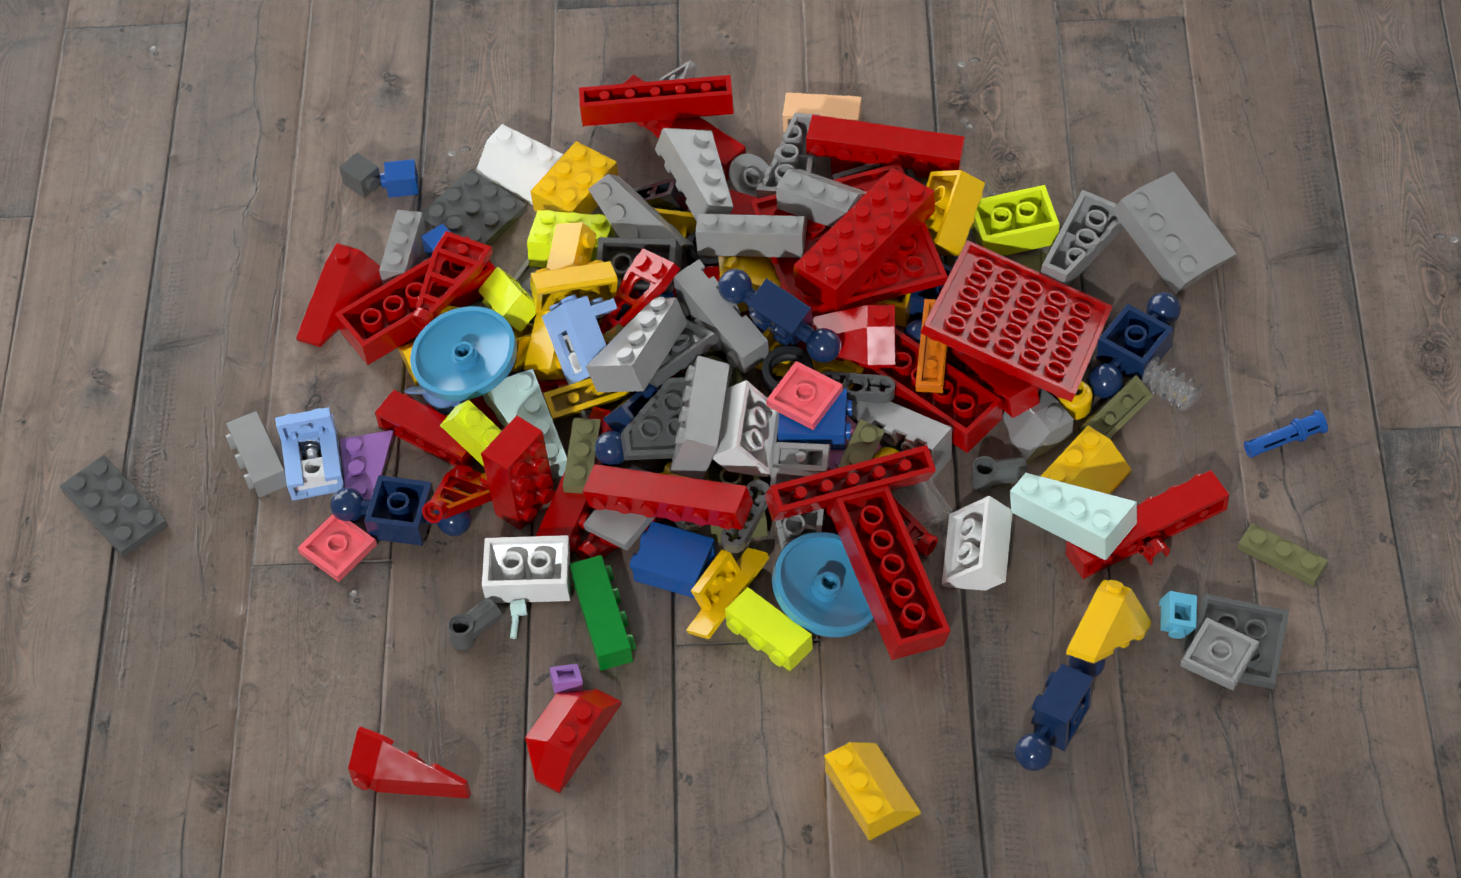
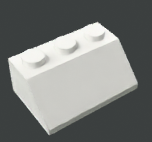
[476,124,563,205]
[712,380,779,477]
[942,496,1012,591]
[482,535,571,603]

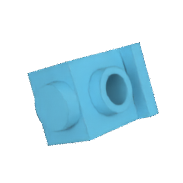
[1159,591,1197,639]

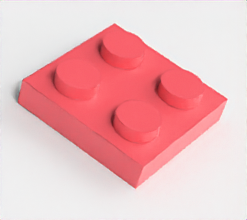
[766,361,843,430]
[298,514,377,582]

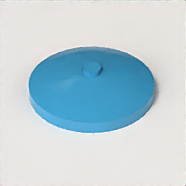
[410,306,517,401]
[772,532,874,637]

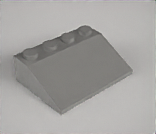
[1112,171,1236,295]

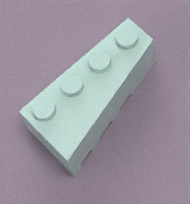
[483,369,567,480]
[1010,473,1137,560]

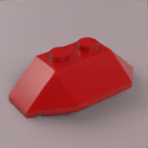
[525,689,622,794]

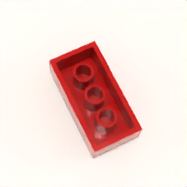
[481,415,555,531]

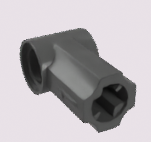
[971,456,1027,492]
[448,598,502,651]

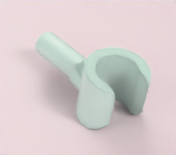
[510,599,527,639]

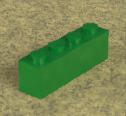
[569,555,636,671]

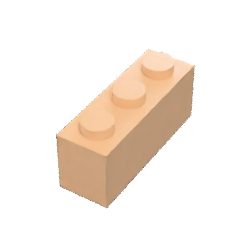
[782,92,862,132]

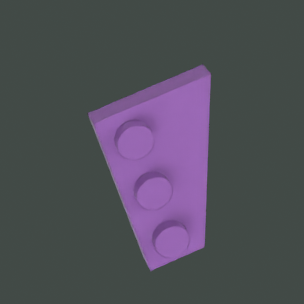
[340,430,395,500]

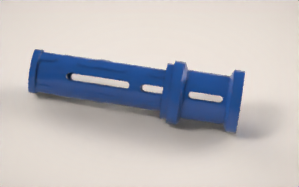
[1243,409,1328,458]

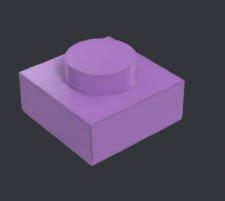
[549,664,583,693]

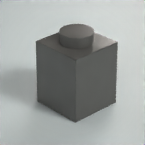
[339,152,381,198]

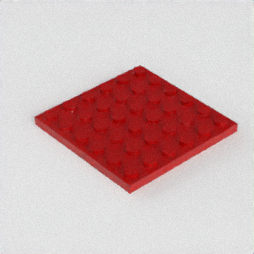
[750,163,948,317]
[920,240,1113,402]

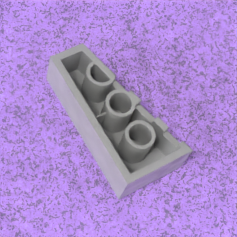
[674,260,769,374]
[585,297,687,392]
[670,356,730,480]
[848,401,952,480]

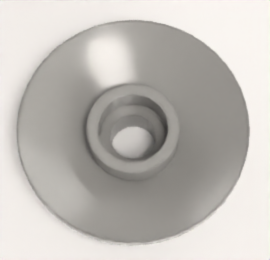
[729,154,768,197]

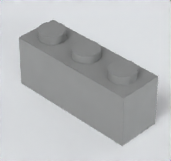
[379,210,427,285]
[225,411,287,498]

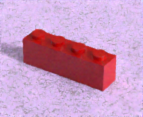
[949,347,1040,418]
[375,390,476,467]

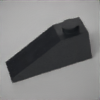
[634,178,688,212]

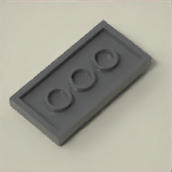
[60,455,168,558]

